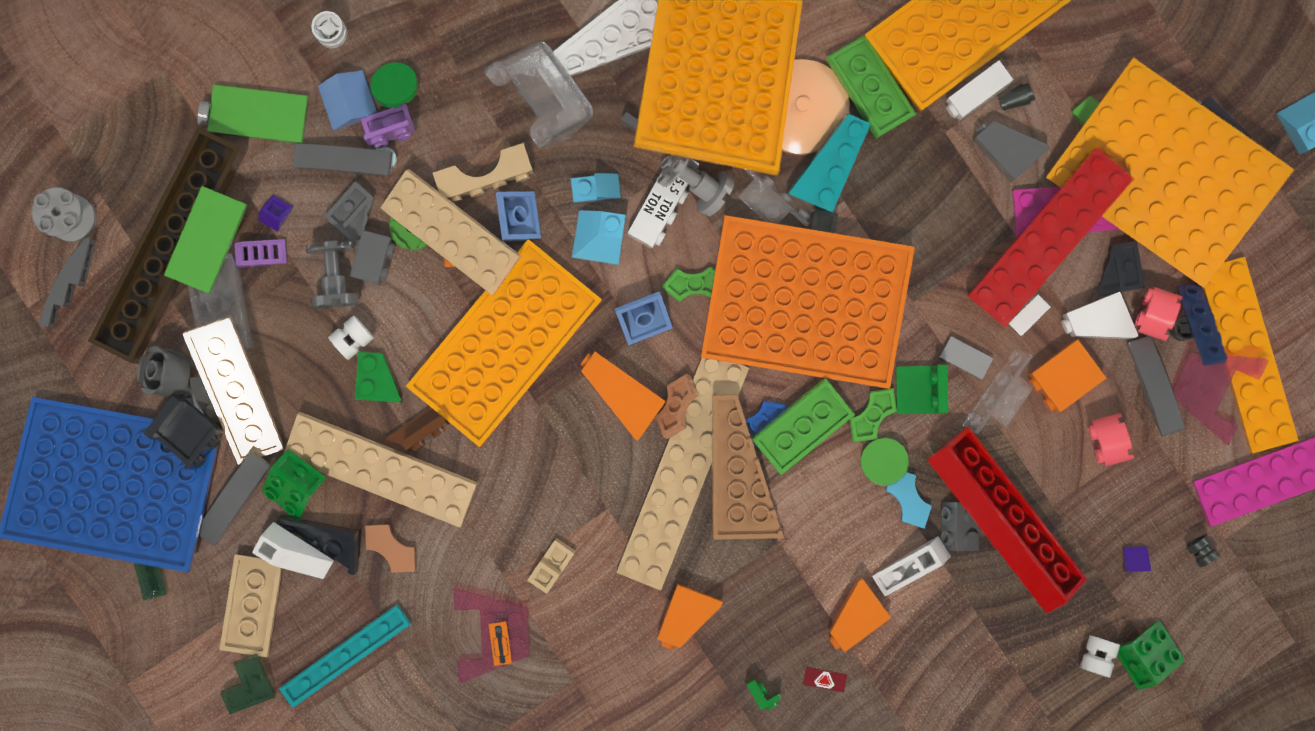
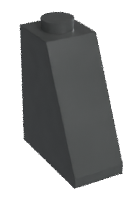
[973,121,1050,183]

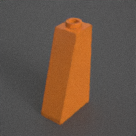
[581,352,666,441]

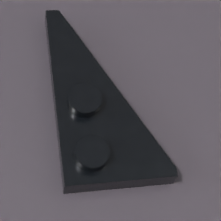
[277,515,359,575]

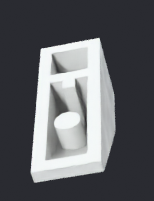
[872,536,951,597]

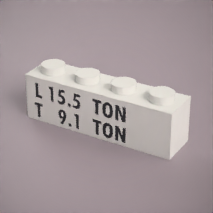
[628,154,701,249]

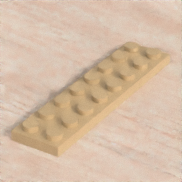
[284,412,478,527]

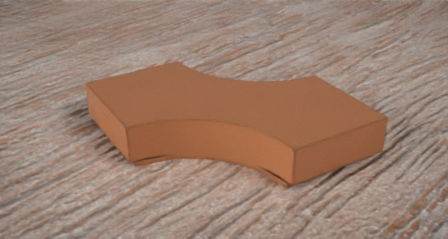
[656,374,698,439]
[365,524,416,573]

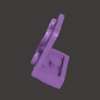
[361,104,416,149]

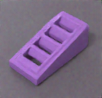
[235,239,287,268]

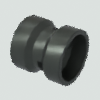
[1169,316,1193,341]
[1186,534,1220,568]

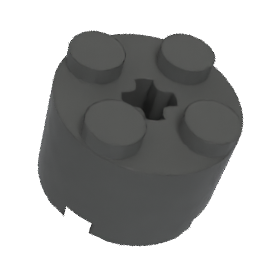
[137,346,193,397]

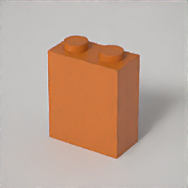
[1028,340,1106,413]

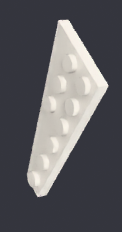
[541,0,658,82]

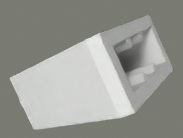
[946,60,1013,121]
[1062,292,1138,339]

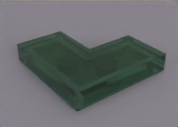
[220,653,275,714]

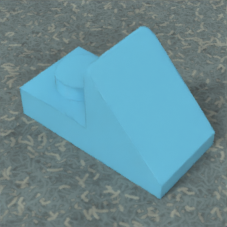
[571,173,621,203]

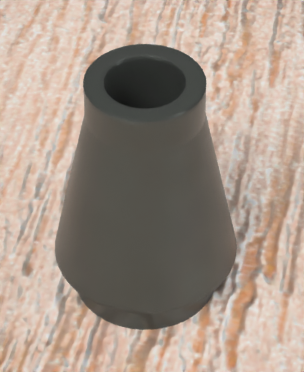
[998,83,1035,111]

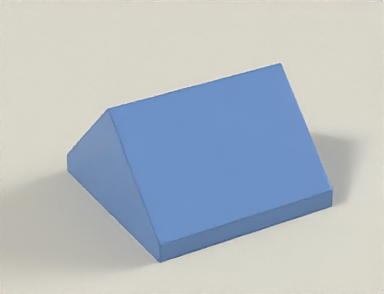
[318,71,378,131]
[496,191,541,244]
[615,291,673,346]

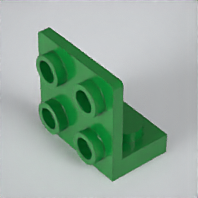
[896,365,948,414]
[261,449,326,518]
[1117,621,1185,690]

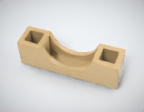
[433,143,534,204]

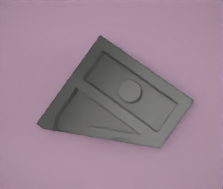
[324,181,374,247]

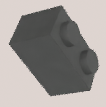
[350,230,395,286]

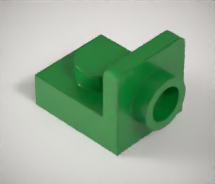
[745,678,782,711]

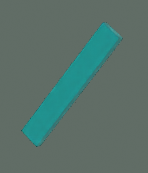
[279,604,411,708]

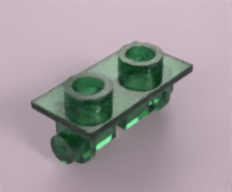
[134,563,167,601]

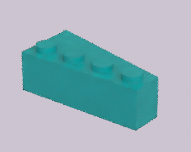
[786,114,871,212]

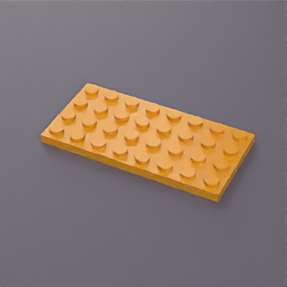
[864,0,1072,112]
[406,239,602,447]

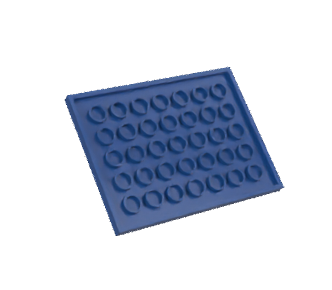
[0,397,221,573]

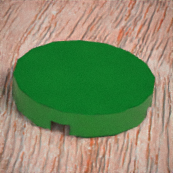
[370,62,419,108]

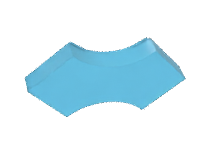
[885,473,932,529]

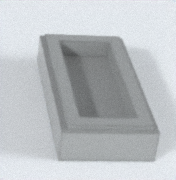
[939,336,993,380]

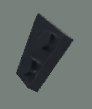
[1098,241,1145,296]

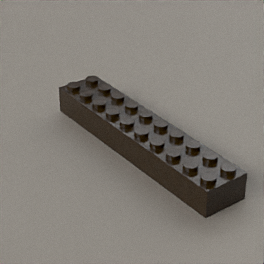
[88,127,246,364]

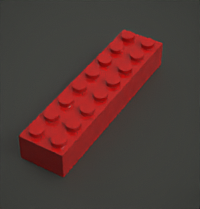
[968,147,1134,327]
[927,426,1087,614]

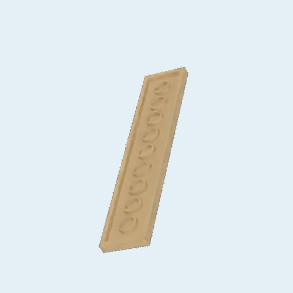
[616,358,749,590]

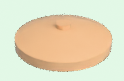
[782,59,850,155]

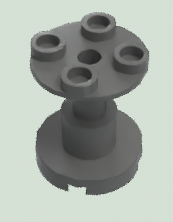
[306,241,359,309]

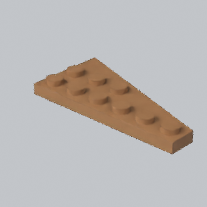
[712,394,784,540]

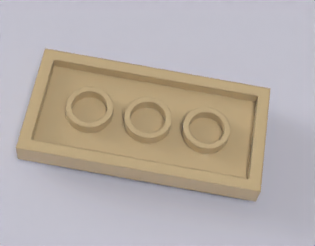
[219,554,283,657]

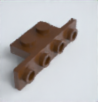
[379,408,451,454]

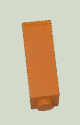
[828,578,891,652]
[657,584,723,650]

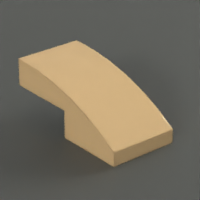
[527,538,576,594]

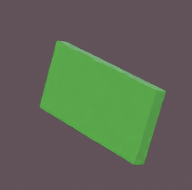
[826,36,916,139]
[207,85,309,144]
[164,186,248,294]
[751,377,855,475]

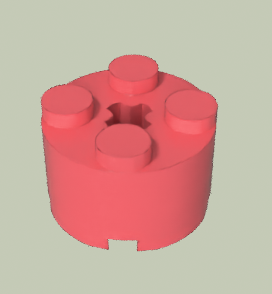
[1134,287,1182,341]
[1087,413,1134,467]

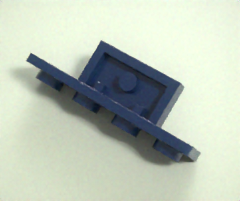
[1176,283,1228,366]

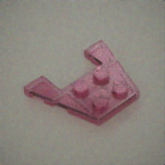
[1172,351,1269,445]
[453,588,530,683]

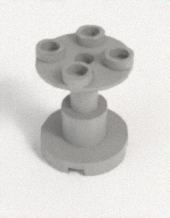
[657,155,735,216]
[32,187,97,242]

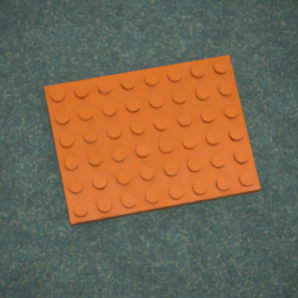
[701,215,915,389]

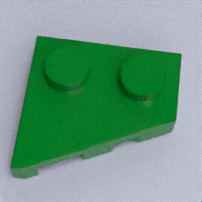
[355,352,402,403]

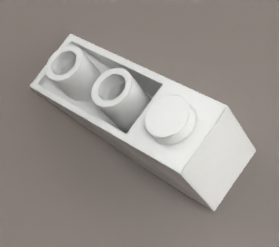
[252,522,334,579]

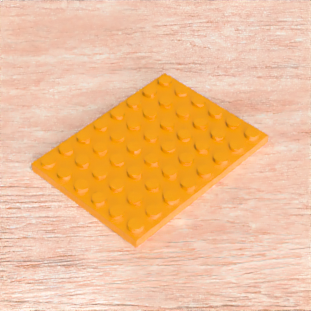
[634,0,802,175]
[1046,58,1294,288]

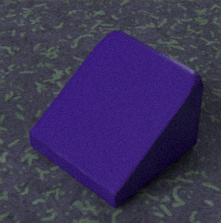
[258,195,293,232]
[1123,546,1151,572]

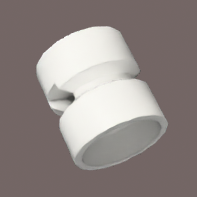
[311,11,348,49]
[328,315,374,360]
[1080,635,1120,677]

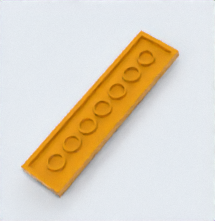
[1202,257,1299,453]

